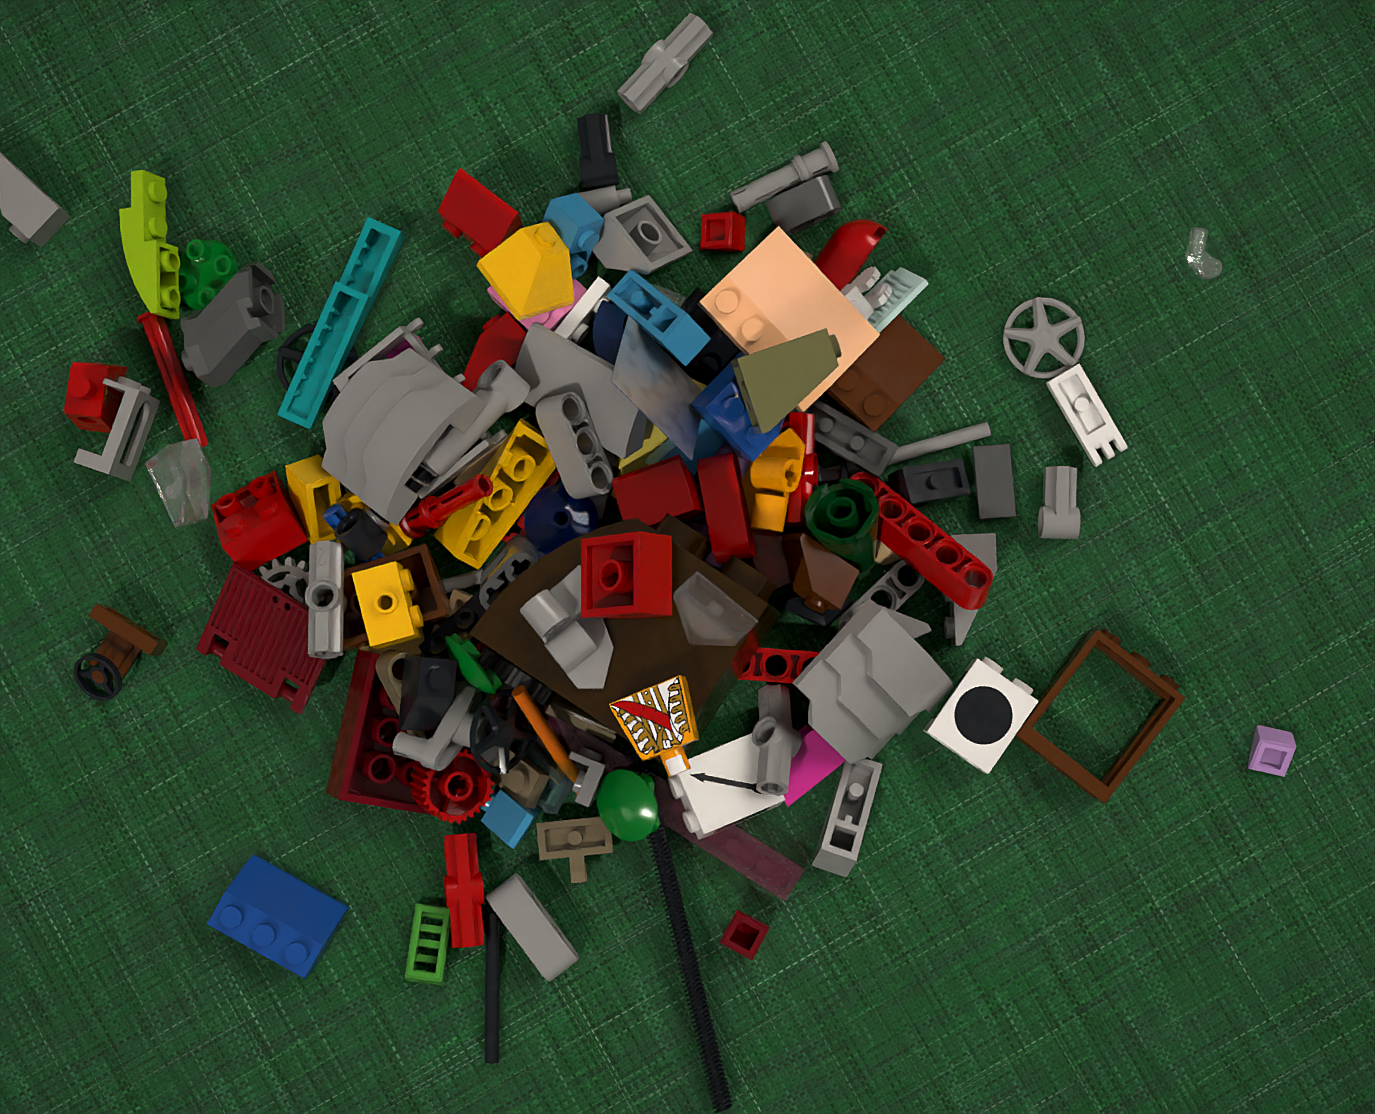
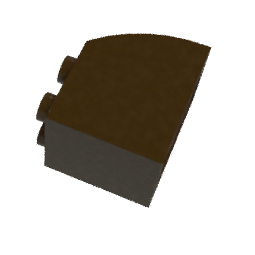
[470,513,781,764]

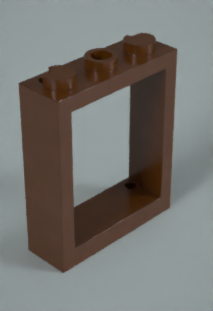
[1014,628,1186,803]

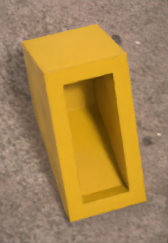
[285,454,342,544]

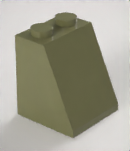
[731,328,842,434]

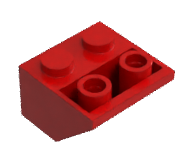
[211,470,308,572]

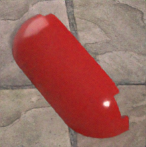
[813,219,887,291]

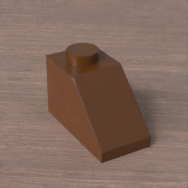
[782,532,859,613]

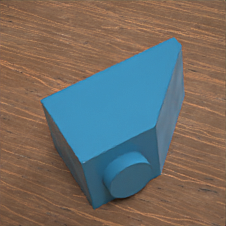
[481,789,542,849]

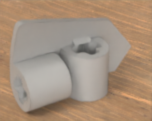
[520,565,614,689]

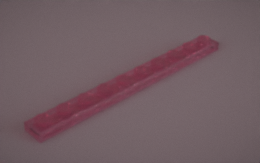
[482,689,805,901]

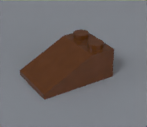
[824,314,945,433]

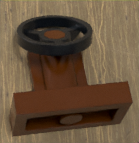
[74,603,168,701]

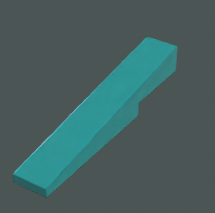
[277,217,406,430]

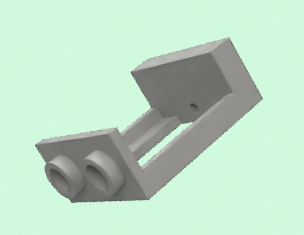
[74,376,160,482]

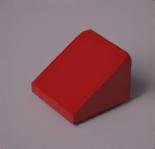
[700,211,746,252]

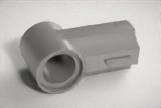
[1038,466,1081,539]

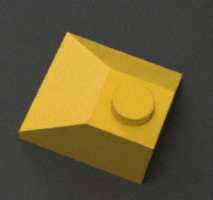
[476,221,575,321]

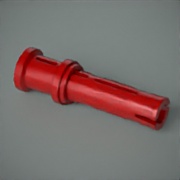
[399,473,493,539]

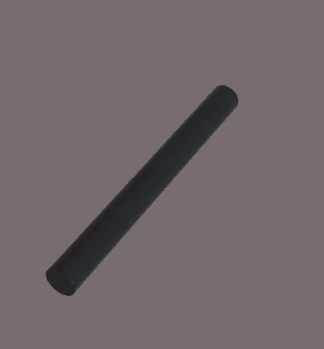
[485,912,501,1064]

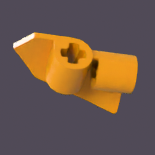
[742,428,806,532]

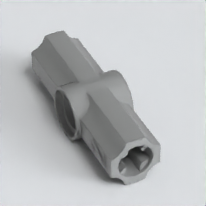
[617,13,713,115]
[305,541,348,659]

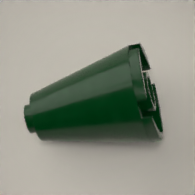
[804,478,880,573]

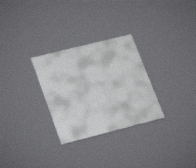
[610,315,703,461]

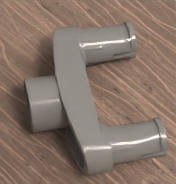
[392,680,489,771]

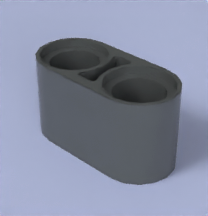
[765,175,843,236]

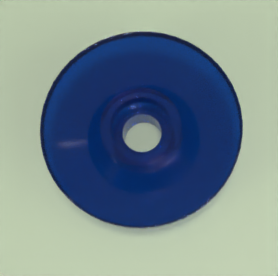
[524,484,598,555]

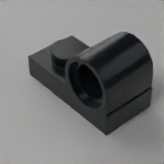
[887,459,971,508]

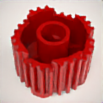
[410,747,495,824]

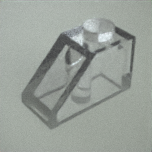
[145,438,212,528]

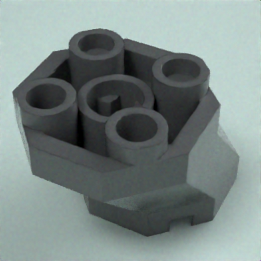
[181,261,285,388]

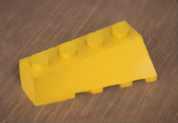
[433,418,556,570]

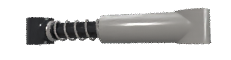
[334,360,530,560]

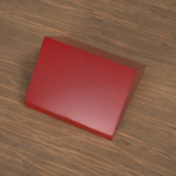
[612,454,706,530]

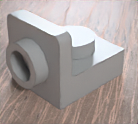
[568,746,608,807]

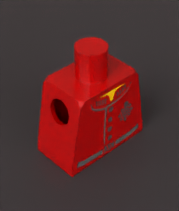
[64,362,127,433]

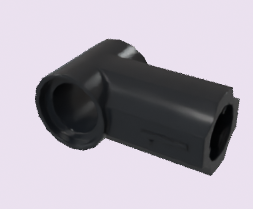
[577,113,619,189]

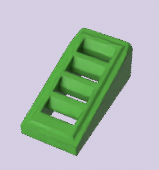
[405,903,450,985]

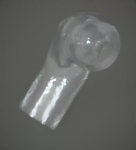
[1185,227,1222,280]

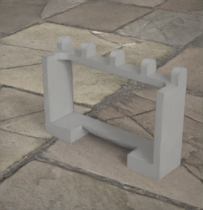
[332,318,508,499]

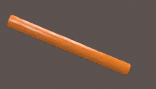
[512,685,579,795]

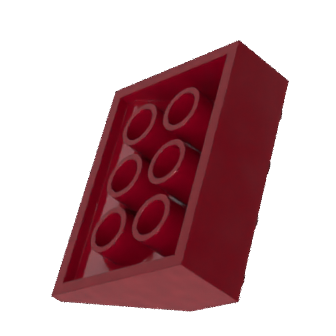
[326,649,463,815]

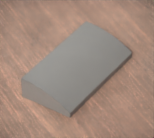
[515,322,647,459]

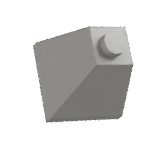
[592,195,693,275]

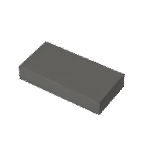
[972,444,1016,520]

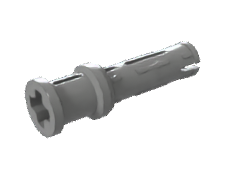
[730,141,839,214]

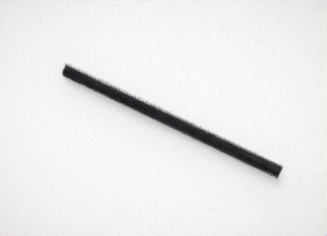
[626,749,733,1113]

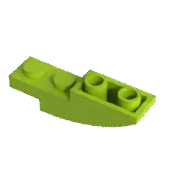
[119,170,181,319]

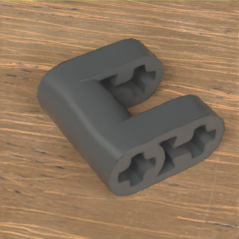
[479,535,538,610]

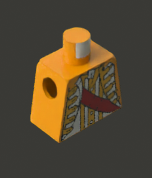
[609,675,699,777]

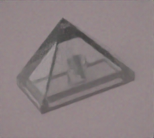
[673,571,758,646]

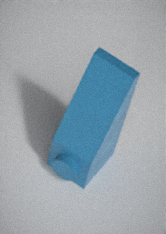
[606,269,711,366]

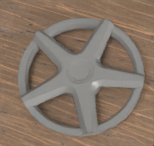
[1003,297,1085,378]

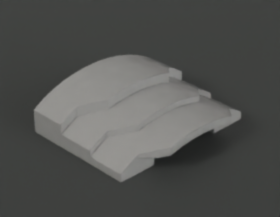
[321,347,487,526]
[792,599,954,764]

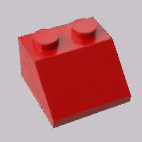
[438,168,524,258]
[581,531,672,618]

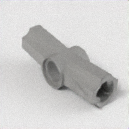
[752,684,802,796]

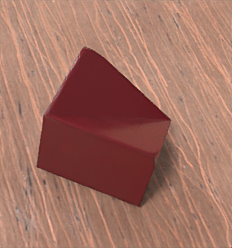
[719,909,770,960]

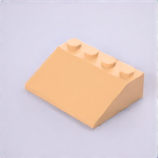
[698,226,880,412]

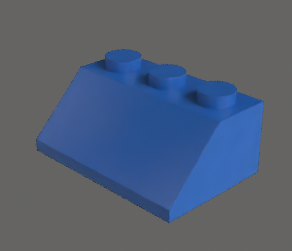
[207,854,349,979]

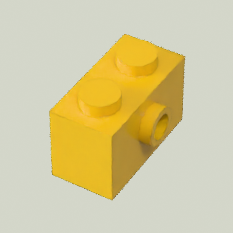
[351,561,424,649]

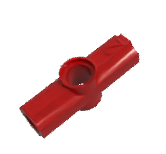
[782,412,818,527]
[443,833,485,948]

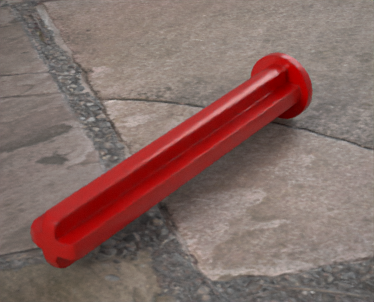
[137,311,209,451]

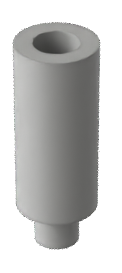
[578,185,633,215]

